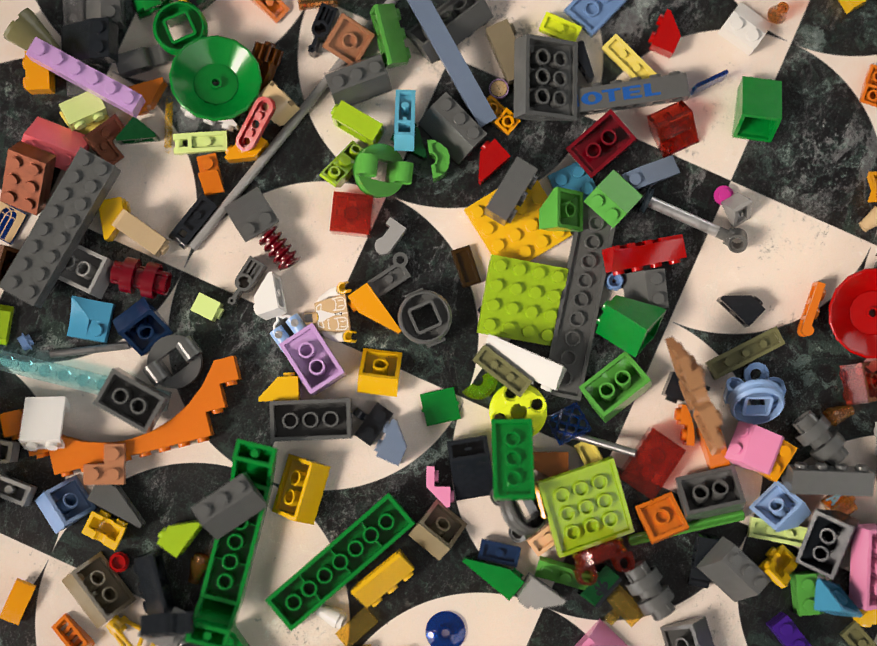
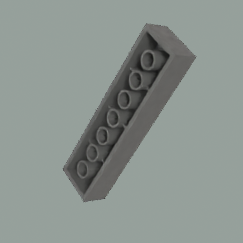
[0,147,121,309]

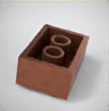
[0,141,57,216]

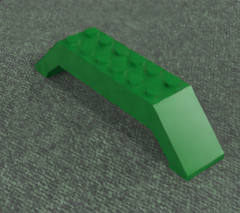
[185,439,278,646]

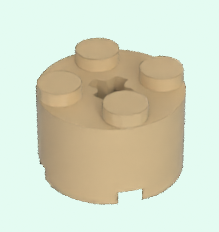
[254,81,300,127]

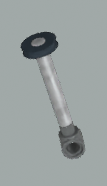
[637,185,748,253]

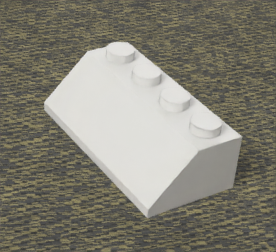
[486,334,567,392]

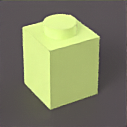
[190,292,224,322]

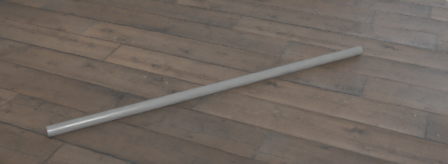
[188,0,399,251]

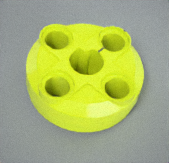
[489,385,547,436]

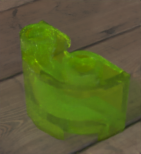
[461,372,498,400]

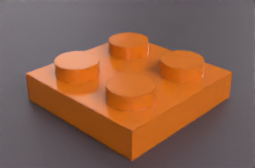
[635,491,689,544]

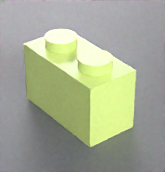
[59,92,108,131]

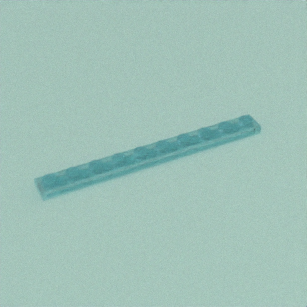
[0,349,172,412]

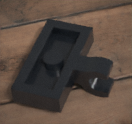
[352,402,393,446]

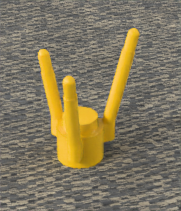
[106,615,140,646]

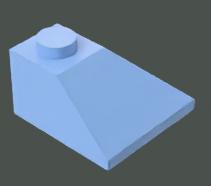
[749,481,811,532]

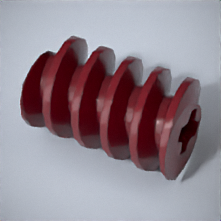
[259,226,301,270]

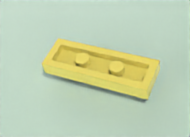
[601,34,657,79]

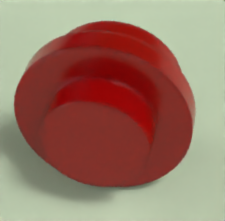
[109,552,130,572]

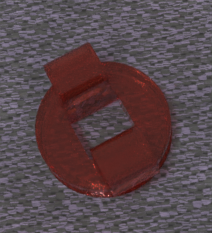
[572,538,635,586]

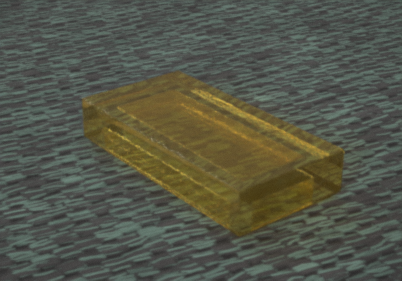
[335,607,378,646]

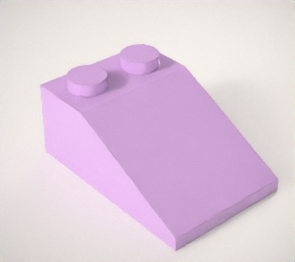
[279,323,347,397]

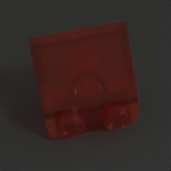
[839,360,877,405]

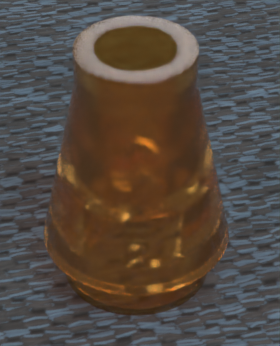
[767,2,789,24]
[822,404,855,427]
[188,553,210,584]

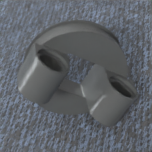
[398,288,452,348]
[143,335,203,389]
[490,490,546,543]

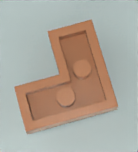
[83,444,126,485]

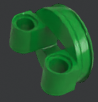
[153,1,208,56]

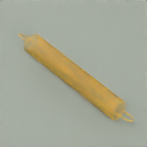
[164,96,173,153]

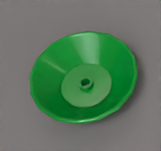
[169,35,262,121]

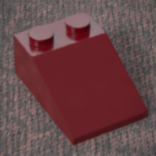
[566,109,638,179]

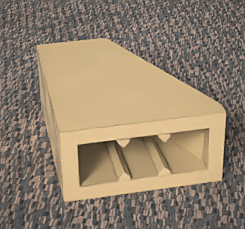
[112,209,170,257]

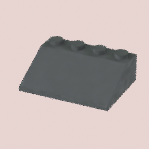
[514,34,578,121]

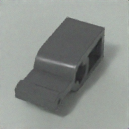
[116,44,170,79]
[228,256,267,307]

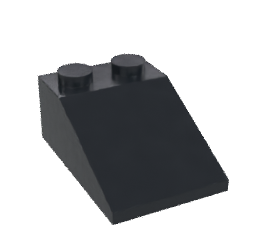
[61,17,118,65]

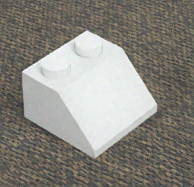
[717,2,772,56]

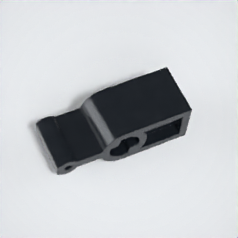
[308,2,340,58]
[688,532,719,588]
[140,612,195,638]

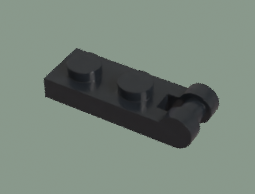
[168,194,218,249]

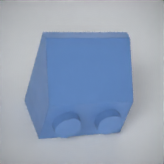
[34,475,97,534]

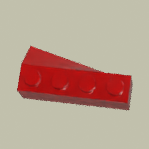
[602,234,687,276]

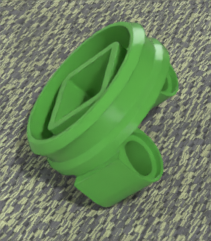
[353,143,414,198]

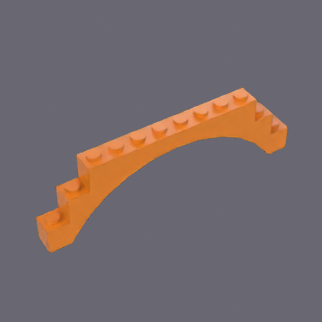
[0,356,242,477]

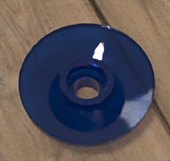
[426,611,466,646]

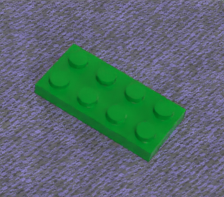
[491,419,535,501]

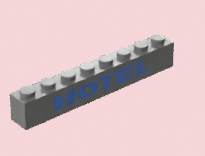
[531,71,690,123]

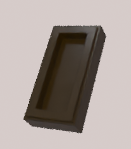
[451,245,481,289]

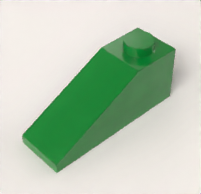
[462,556,525,601]

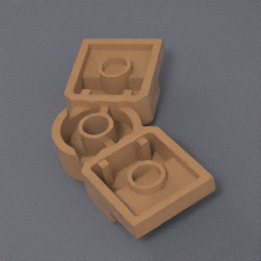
[665,336,725,456]

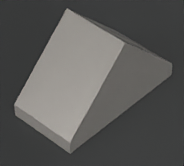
[721,192,752,228]

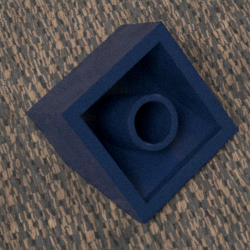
[112,297,173,357]

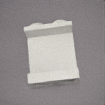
[19,396,71,451]

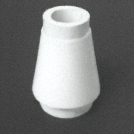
[316,604,348,629]

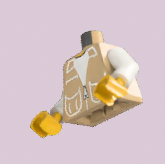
[304,281,357,343]

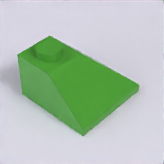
[539,187,583,232]

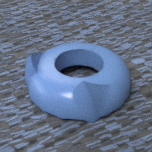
[743,362,769,382]

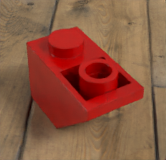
[648,9,681,59]

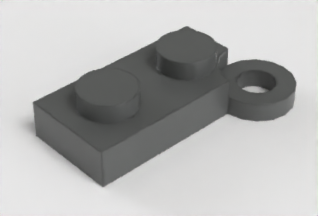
[367,252,411,299]

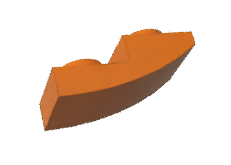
[859,64,877,107]
[674,404,695,446]

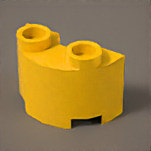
[81,509,128,551]
[759,544,798,588]

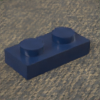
[477,538,521,568]

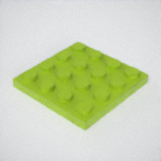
[476,254,569,346]
[536,456,635,558]

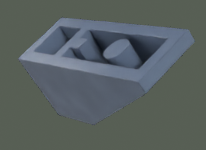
[621,155,680,191]

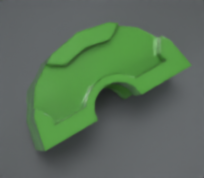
[427,140,450,183]

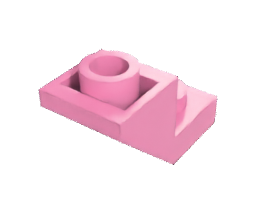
[426,466,454,507]

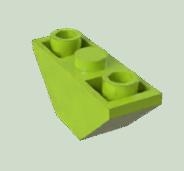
[319,140,363,188]

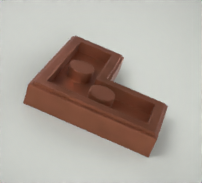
[83,114,125,165]

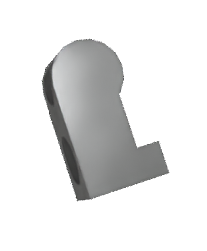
[375,217,407,256]

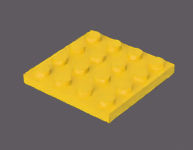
[464,180,572,261]

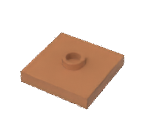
[322,13,376,64]

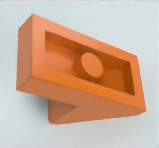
[196,153,225,196]

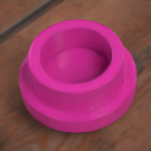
[714,185,734,205]

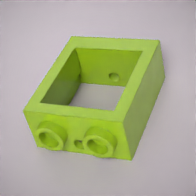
[331,100,385,146]

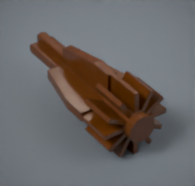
[248,41,284,111]

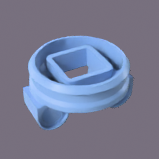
[723,377,786,425]

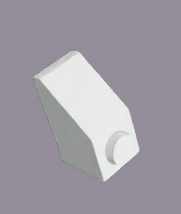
[253,271,287,320]

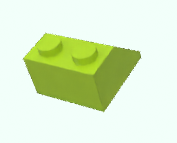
[157,520,203,558]

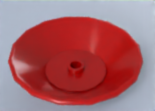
[829,268,877,359]

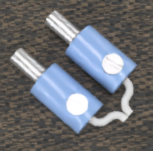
[269,313,306,353]

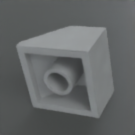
[516,572,566,609]

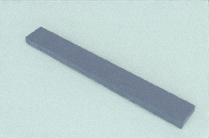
[407,0,497,127]

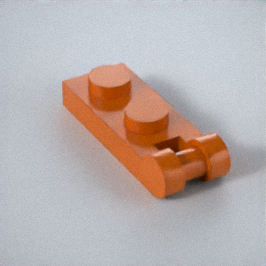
[797,281,826,337]

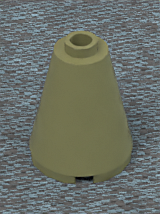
[3,8,60,51]

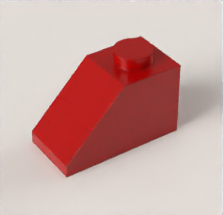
[478,139,511,185]

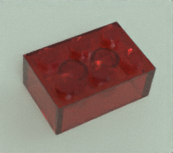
[618,427,686,501]

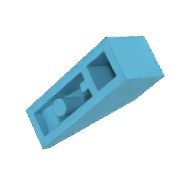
[394,90,416,151]

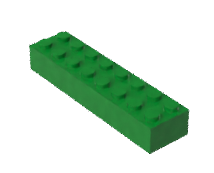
[265,492,415,631]

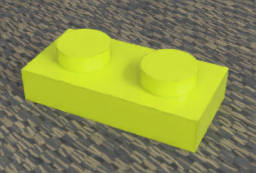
[538,11,582,42]

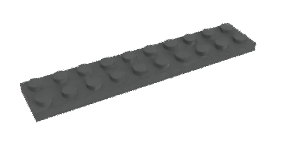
[541,200,616,401]

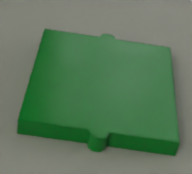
[420,387,461,426]

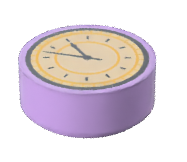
[489,79,509,100]

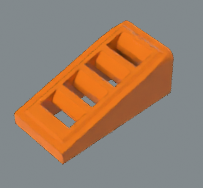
[51,613,95,646]

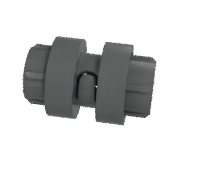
[792,409,849,466]
[624,560,675,621]

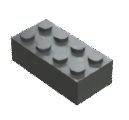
[269,398,353,442]

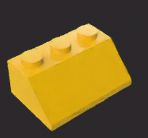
[272,454,331,525]
[351,548,415,608]

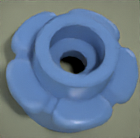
[605,272,624,291]
[17,333,34,351]

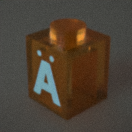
[820,495,858,515]

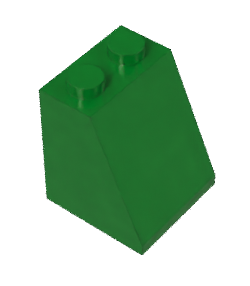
[732,76,782,143]
[595,295,666,358]

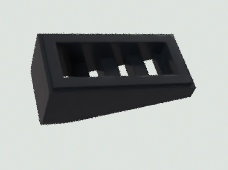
[578,40,594,83]

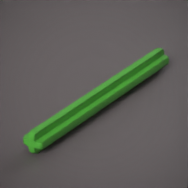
[628,510,745,546]

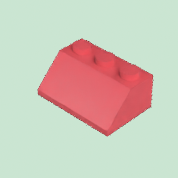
[21,117,90,171]

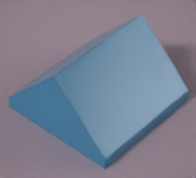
[814,578,863,618]

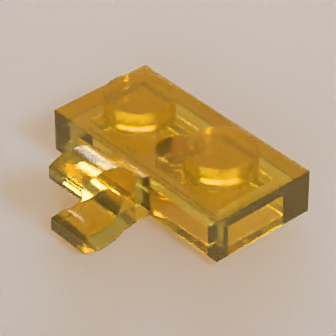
[604,584,644,627]

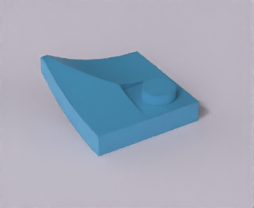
[67,295,116,343]

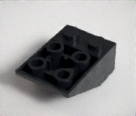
[446,435,493,501]

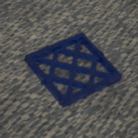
[546,402,592,446]

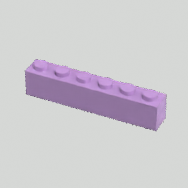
[26,37,146,118]

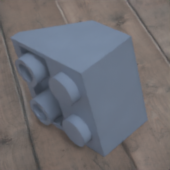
[374,418,407,466]

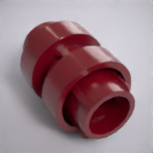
[110,257,172,299]

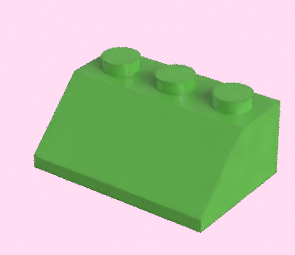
[370,3,411,69]
[579,351,652,423]

